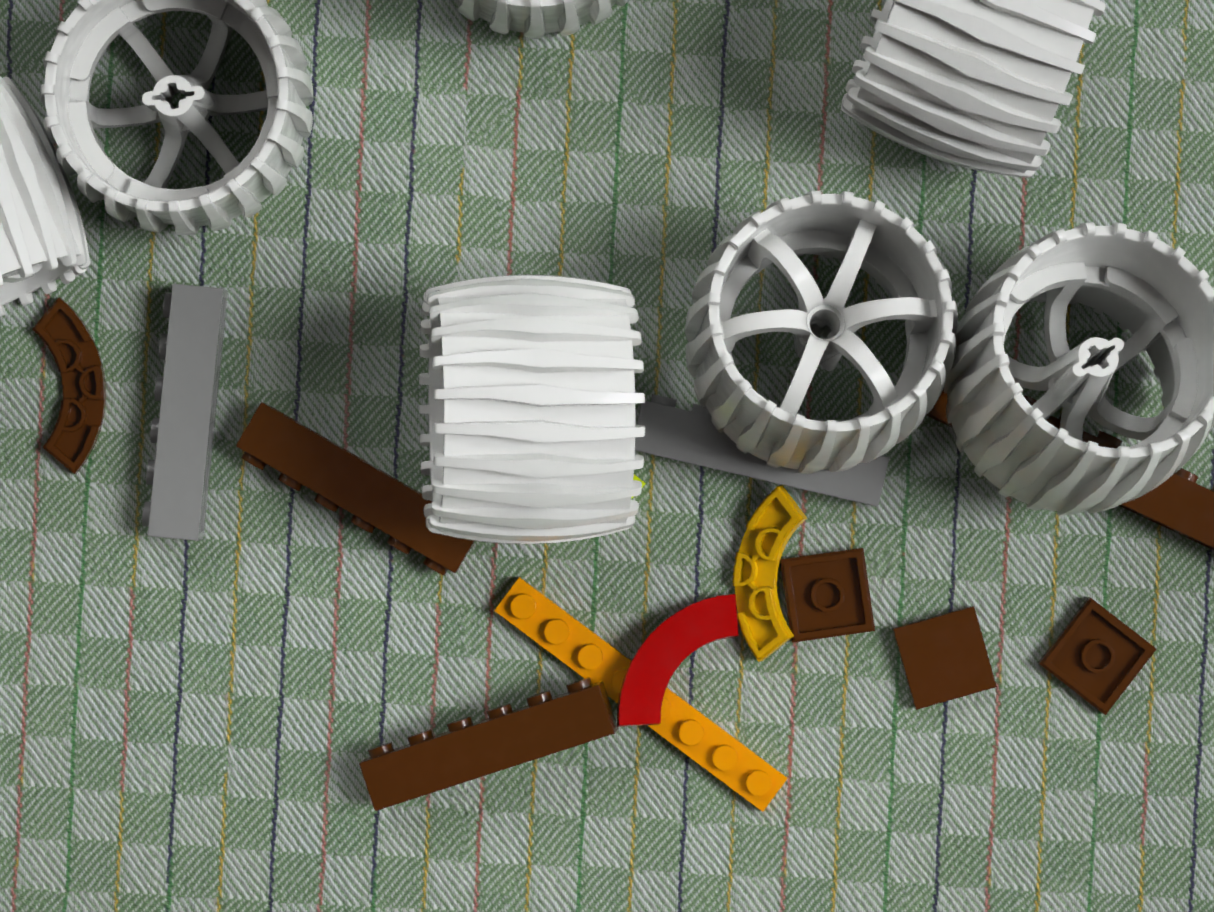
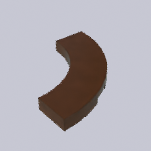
[32,297,106,474]

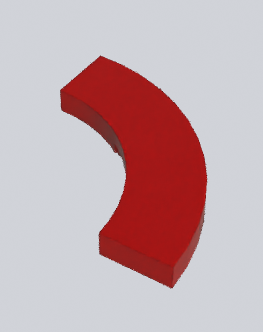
[617,594,738,727]

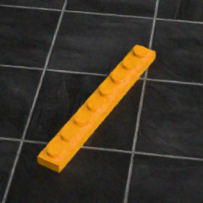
[494,577,788,812]

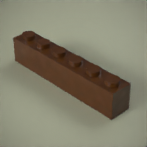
[236,402,475,576]
[359,677,619,811]

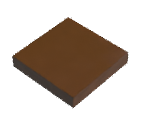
[780,548,875,643]
[1038,597,1156,715]
[892,606,997,710]

